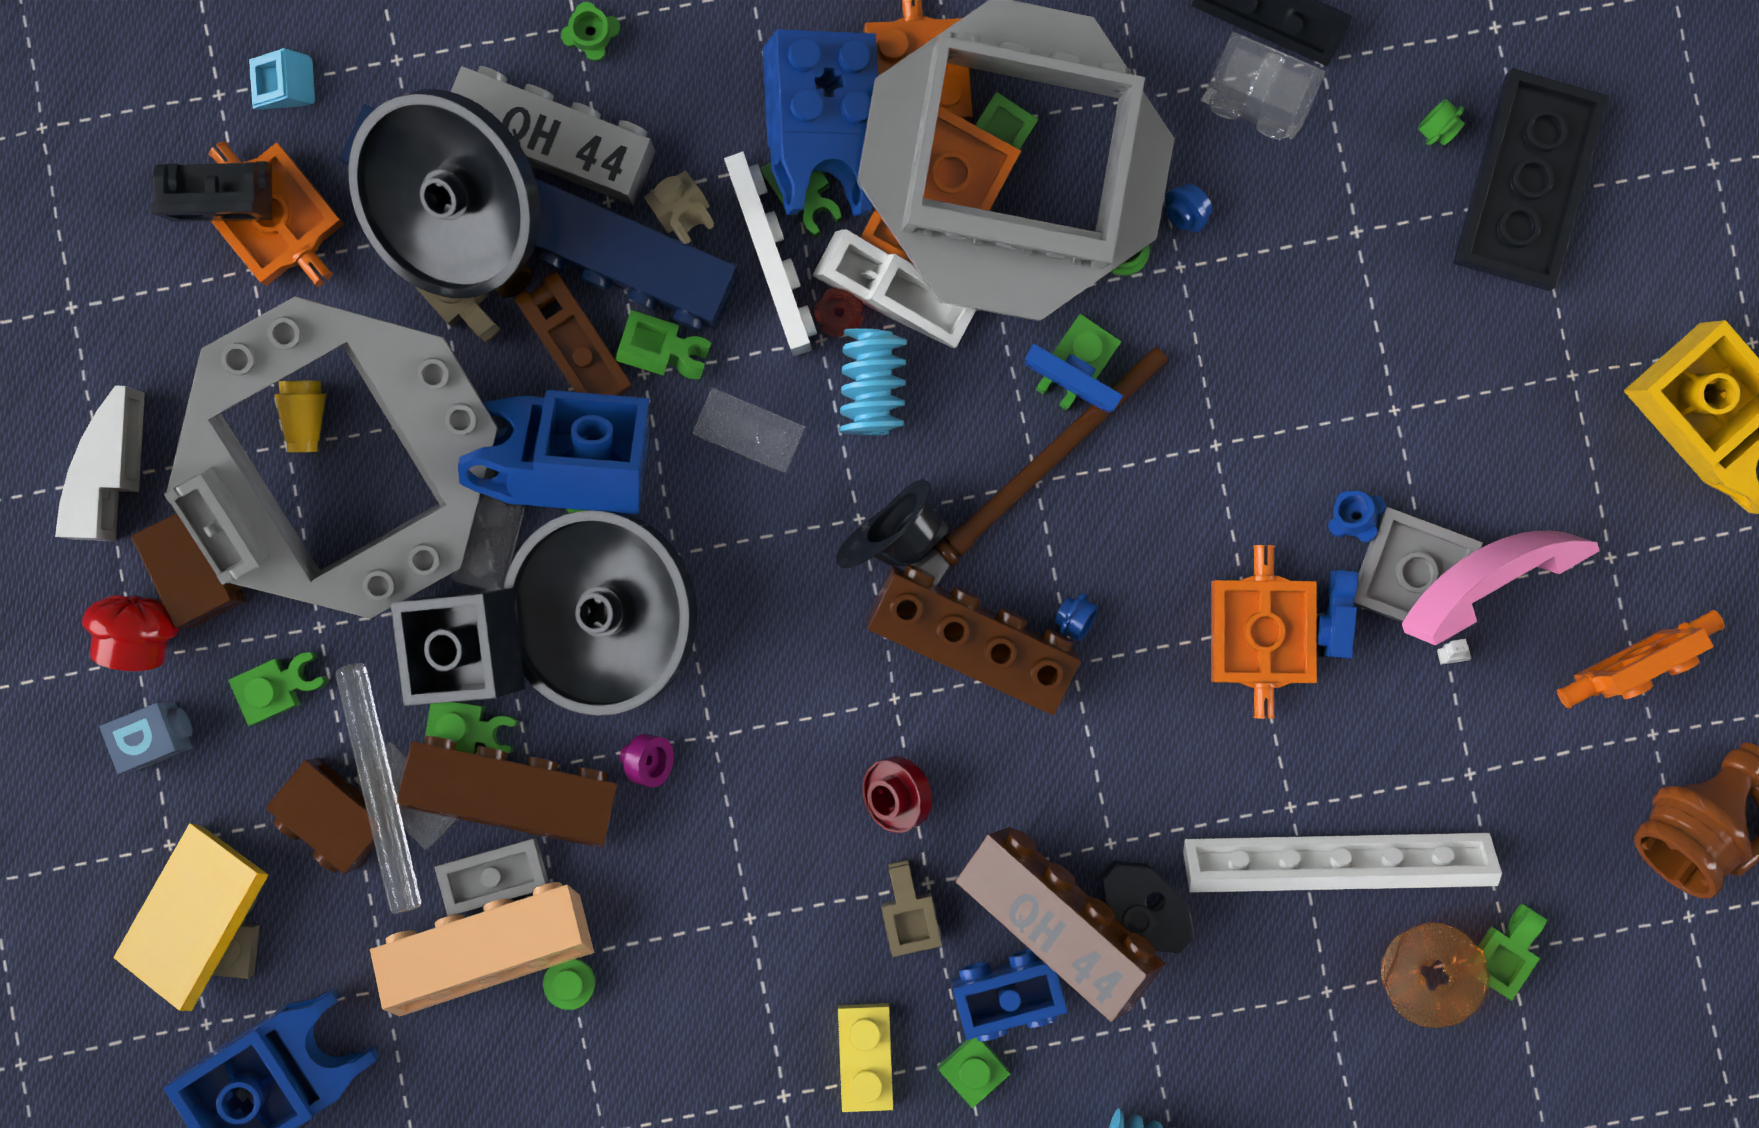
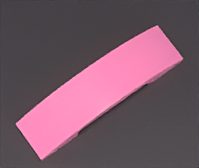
[1402,530,1600,646]

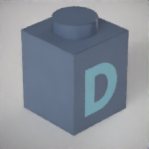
[99,702,193,774]

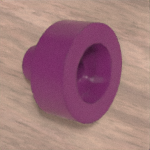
[620,734,674,788]

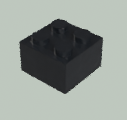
[390,588,525,706]

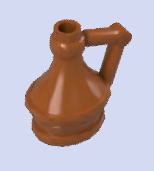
[1634,742,1759,899]

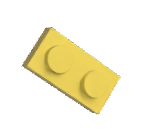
[838,1003,893,1112]

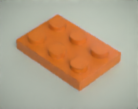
[860,106,1021,265]

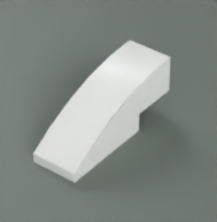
[812,229,976,348]
[55,386,145,541]

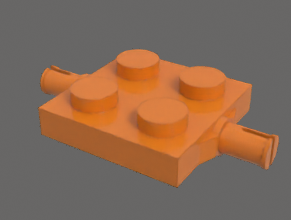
[864,0,973,122]
[209,141,345,287]
[1211,545,1317,719]
[1557,610,1725,709]

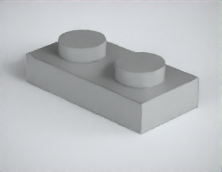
[434,837,549,916]

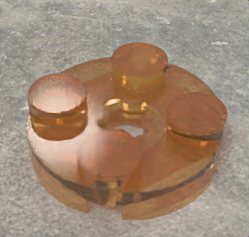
[1381,922,1490,1028]

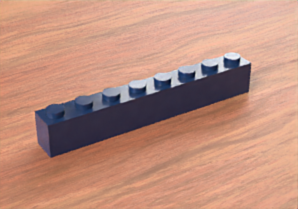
[339,104,740,331]

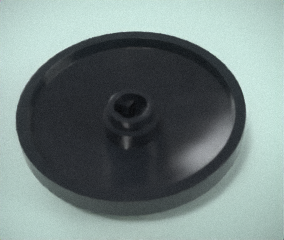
[348,89,541,298]
[503,510,697,716]

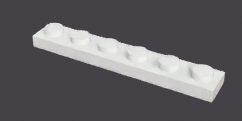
[1183,833,1502,892]

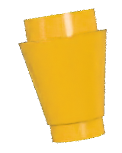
[274,380,327,453]

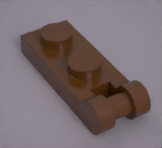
[514,270,633,396]

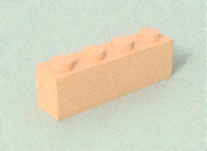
[370,882,594,1017]

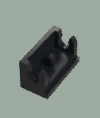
[152,161,272,222]

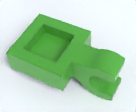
[1463,903,1547,1001]

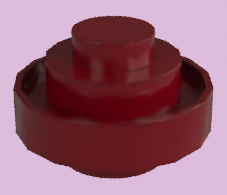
[863,756,932,833]

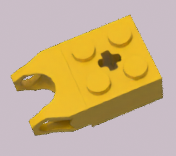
[1624,320,1759,514]

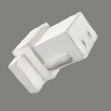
[1437,639,1471,665]

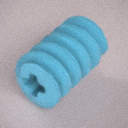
[839,329,907,436]

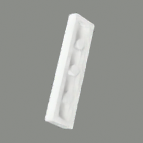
[724,152,817,357]

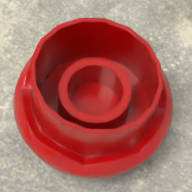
[82,595,180,671]

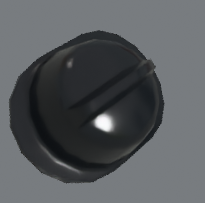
[836,479,948,568]

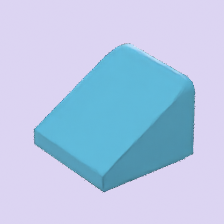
[249,48,315,110]

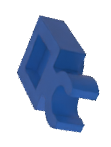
[1317,570,1358,659]

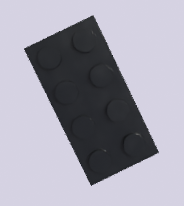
[1453,68,1609,291]

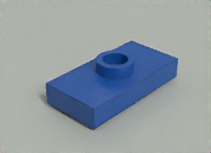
[1024,343,1123,413]

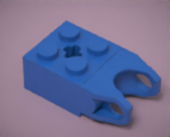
[763,29,878,216]
[458,390,649,514]
[163,987,379,1128]

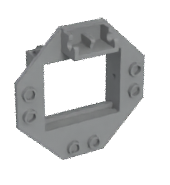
[857,0,1175,321]
[164,296,498,619]

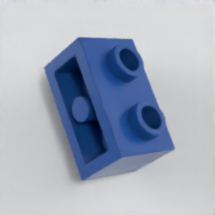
[950,949,1068,1041]

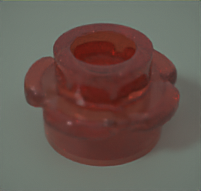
[814,287,863,337]

